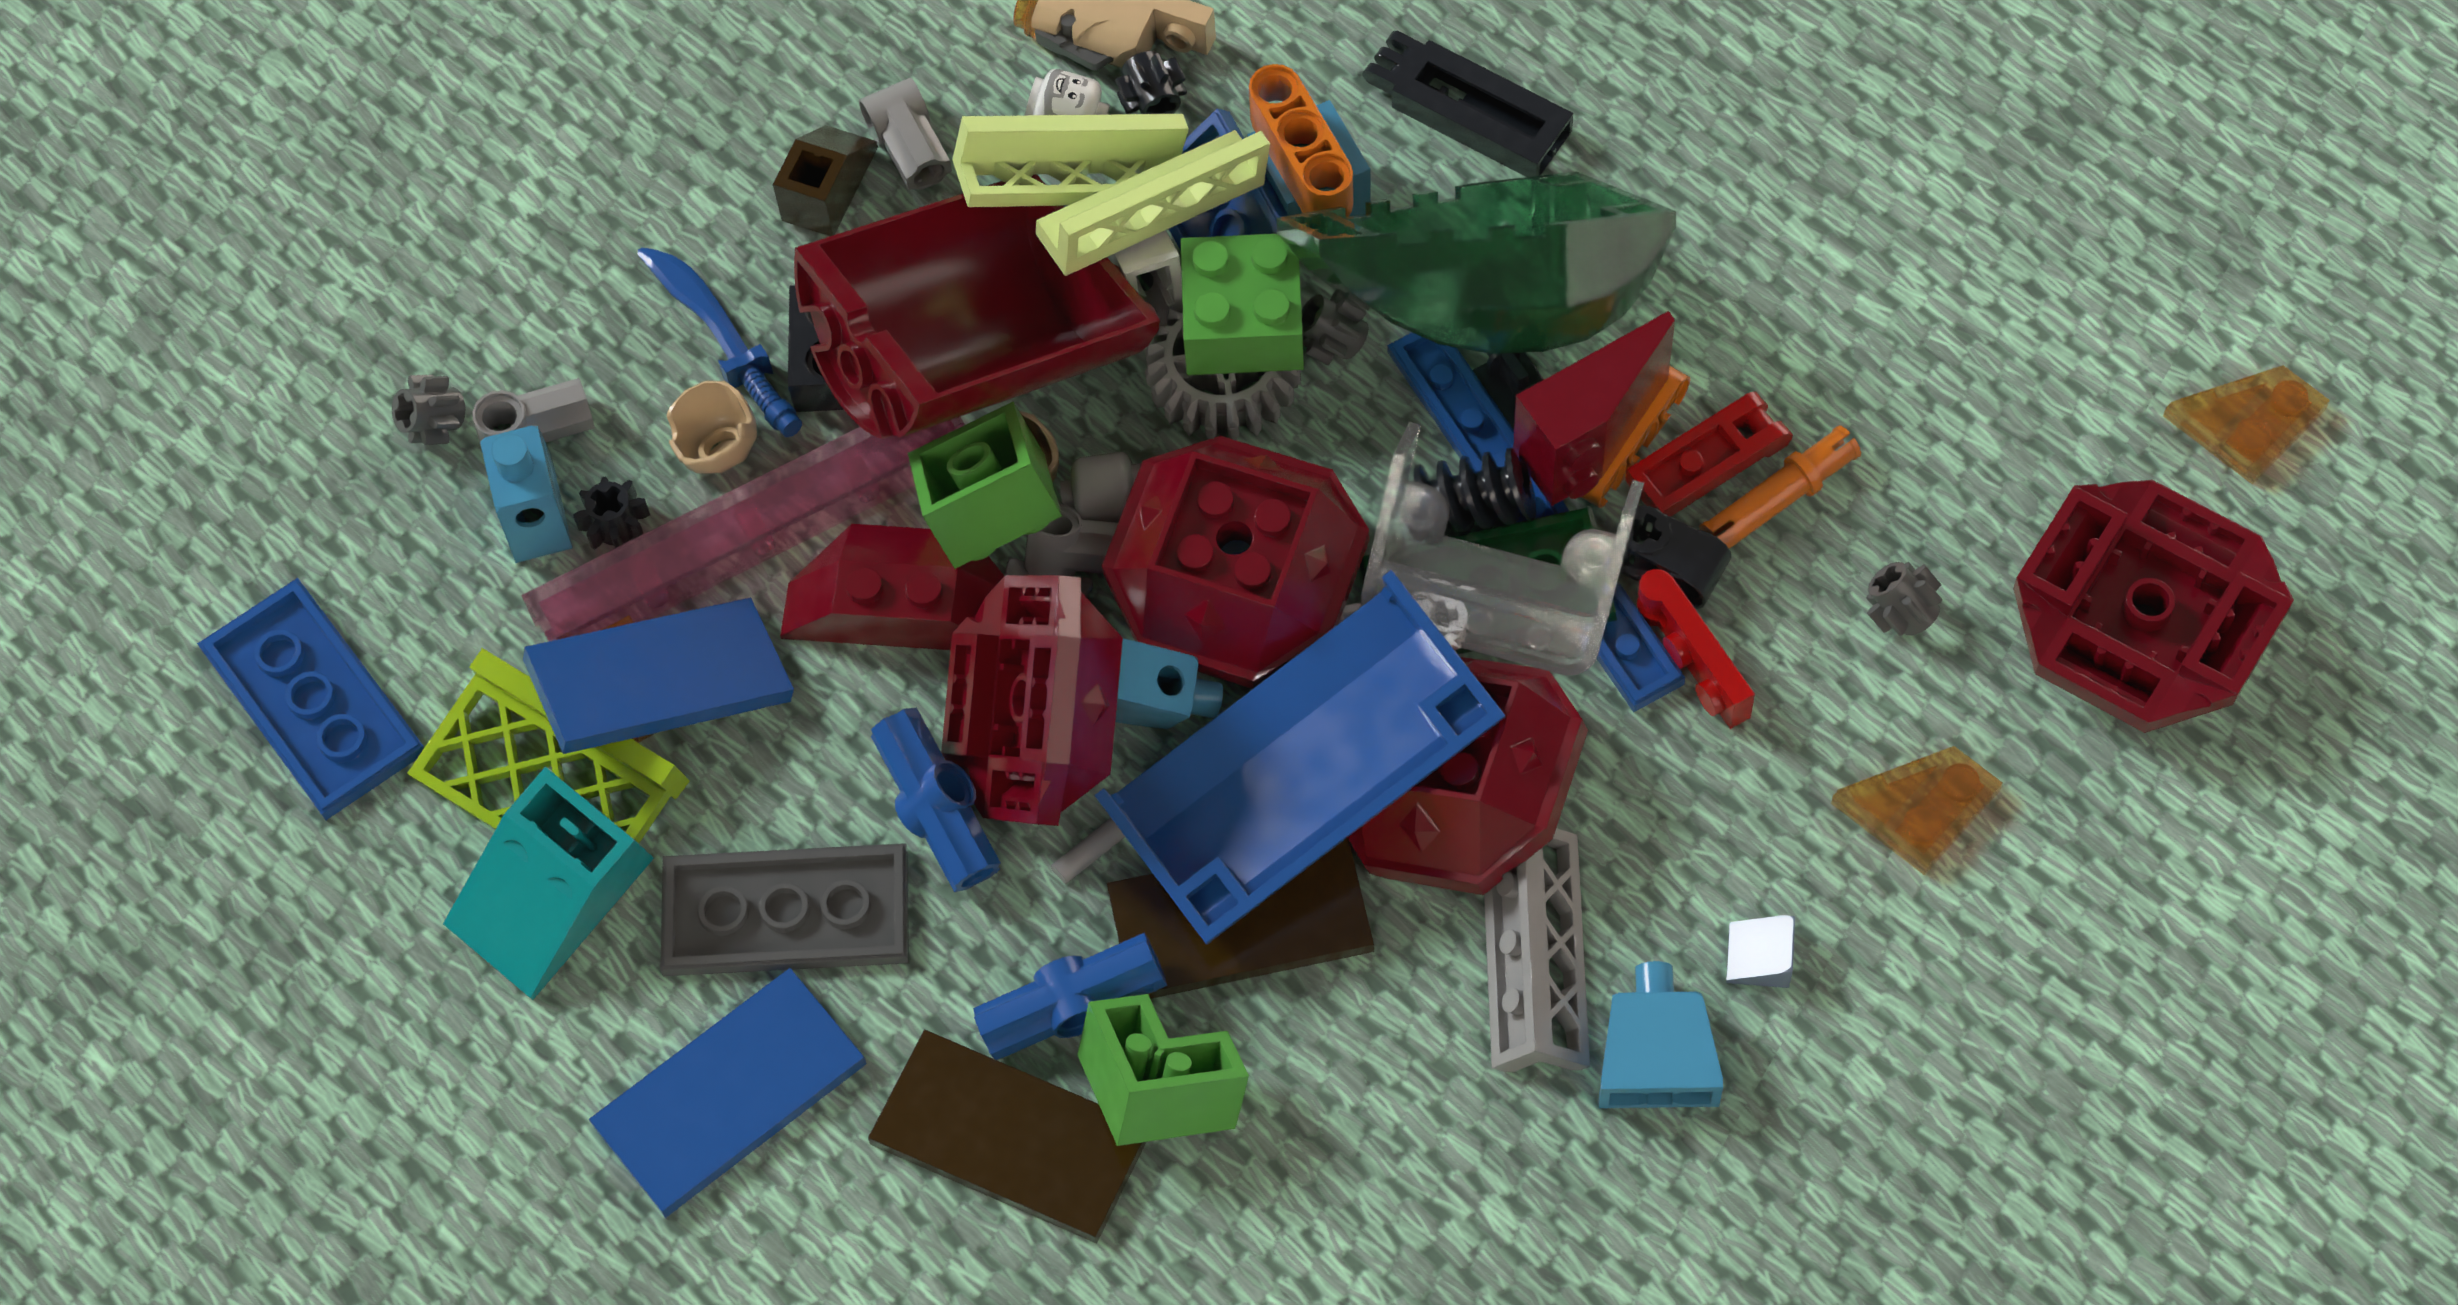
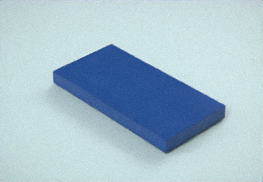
[197,578,424,821]
[523,597,794,754]
[589,968,867,1218]

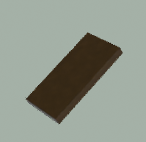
[1107,838,1374,999]
[868,1029,1146,1244]

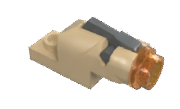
[1013,0,1216,71]

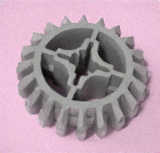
[1145,309,1301,440]

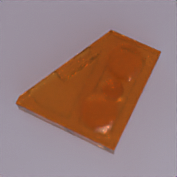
[2163,365,2330,485]
[1831,746,2003,875]

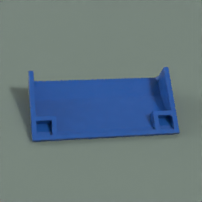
[1094,570,1506,944]

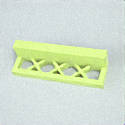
[952,114,1189,207]
[1035,130,1270,276]

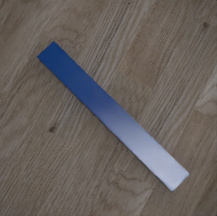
[1387,319,1685,713]

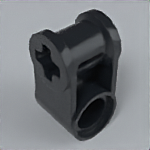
[1611,505,1732,609]

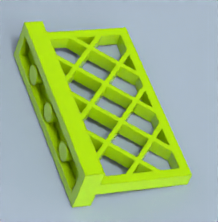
[407,648,690,843]

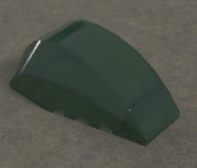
[1276,171,1676,354]

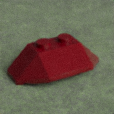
[780,524,1004,650]

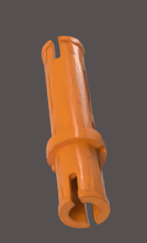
[1699,425,1861,549]

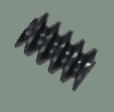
[1404,448,1536,541]

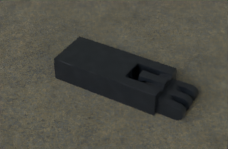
[1362,31,1574,182]

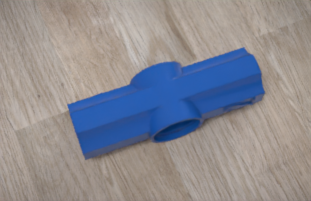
[871,707,1001,892]
[973,933,1167,1060]

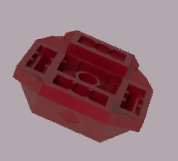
[1102,436,1370,689]
[2013,480,2294,733]
[941,575,1123,826]
[1348,656,1588,895]

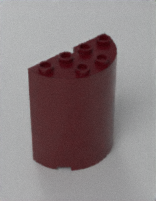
[794,174,1160,439]

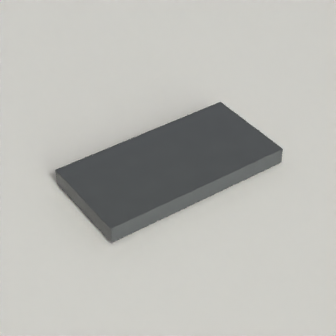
[660,843,909,976]

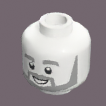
[1024,69,1110,116]

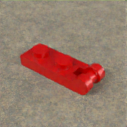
[1625,391,1793,517]
[1636,569,1755,729]

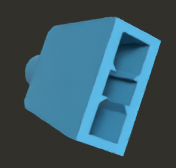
[480,426,573,563]
[1115,638,1223,729]
[1598,961,1723,1108]

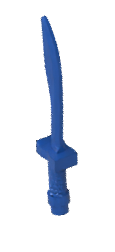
[638,247,802,437]

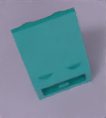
[443,766,654,1000]

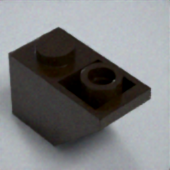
[773,125,878,236]

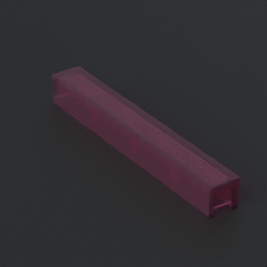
[521,417,965,642]

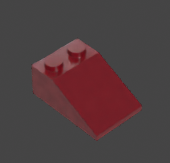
[1513,311,1675,506]

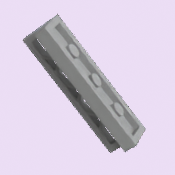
[1484,828,1590,1072]

